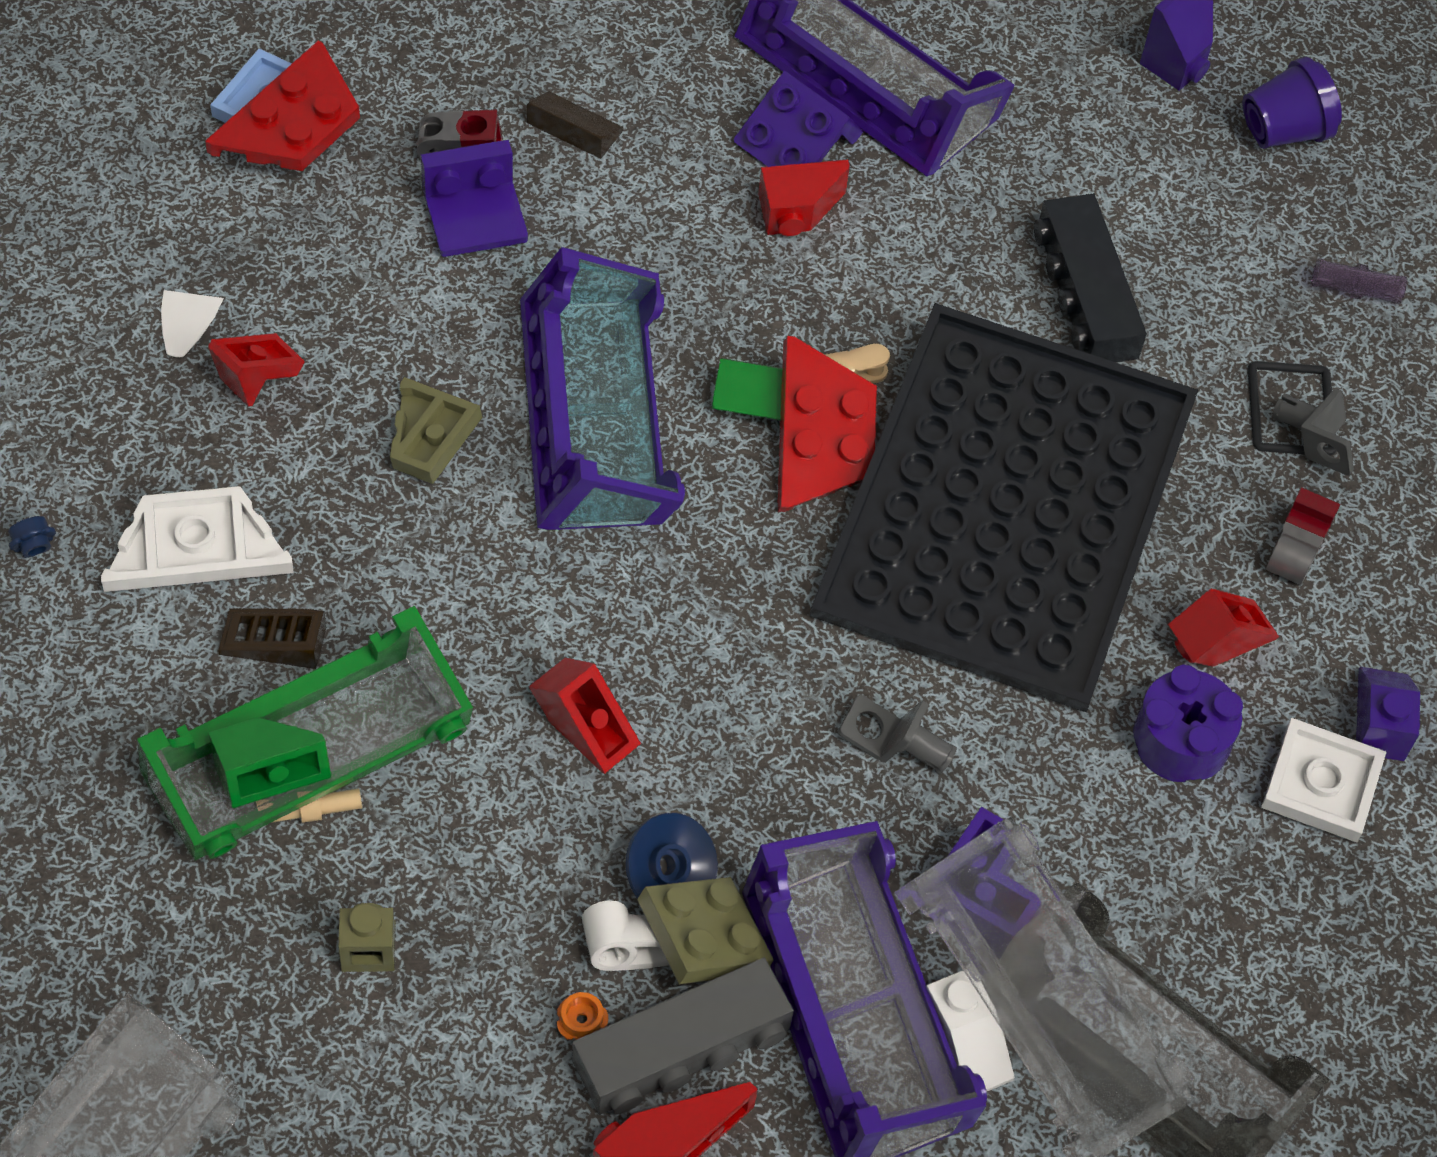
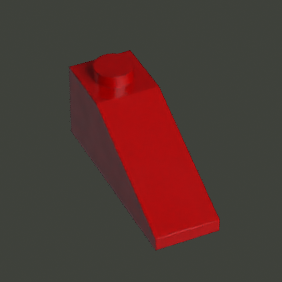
[593,1082,758,1157]

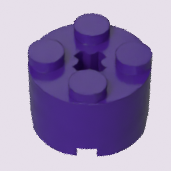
[1133,665,1243,782]

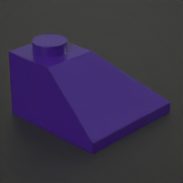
[1140,0,1213,91]

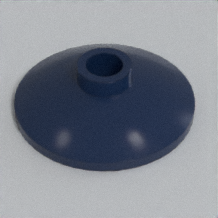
[625,813,718,899]

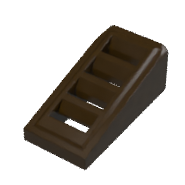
[218,608,327,669]

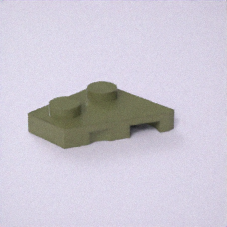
[390,377,483,484]

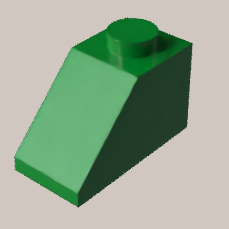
[208,717,332,808]

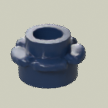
[8,516,56,558]

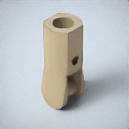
[824,344,890,383]

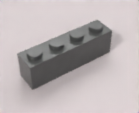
[572,957,794,1115]

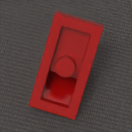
[208,333,305,407]

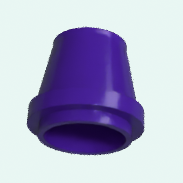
[1242,56,1342,149]

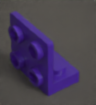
[734,70,863,167]
[421,140,528,257]

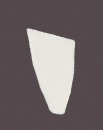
[161,290,224,357]

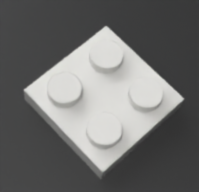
[1261,718,1386,843]

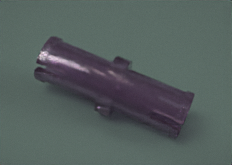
[1311,258,1407,304]

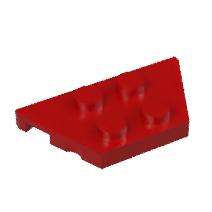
[205,40,360,171]
[777,336,877,512]

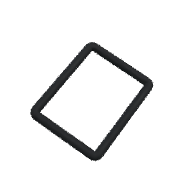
[1248,361,1337,456]

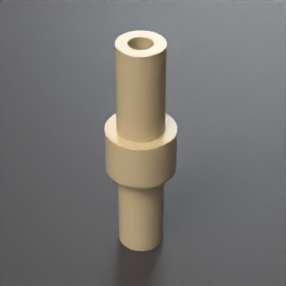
[257,788,362,823]

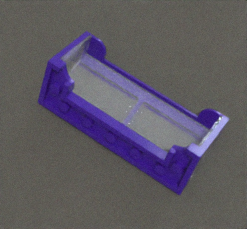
[735,0,1015,176]
[742,821,987,1157]

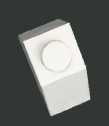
[926,966,1015,1091]

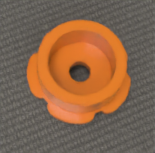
[557,992,609,1040]

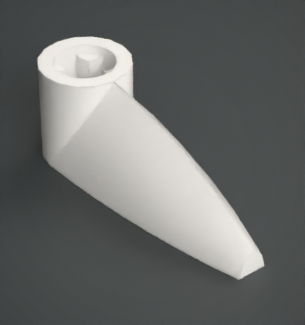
[582,900,669,971]

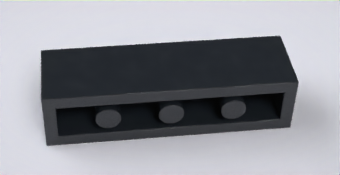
[1034,193,1147,362]

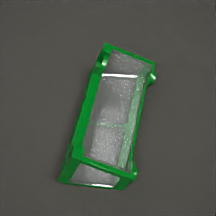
[137,606,473,860]

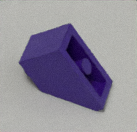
[1356,666,1420,761]

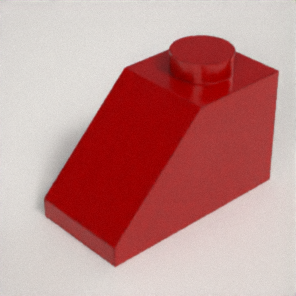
[758,160,850,236]
[1168,588,1279,667]
[528,657,641,774]

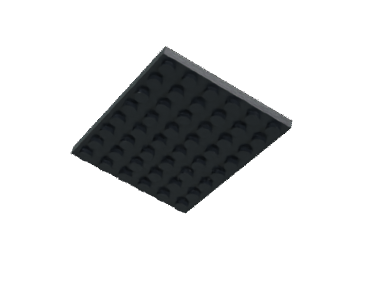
[810,303,1198,713]

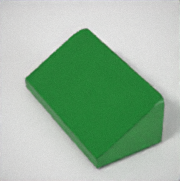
[711,358,782,420]

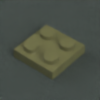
[637,877,774,984]

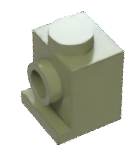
[338,903,396,972]

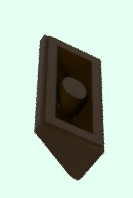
[527,91,623,159]

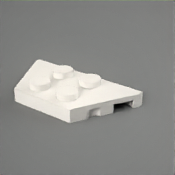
[101,486,293,592]

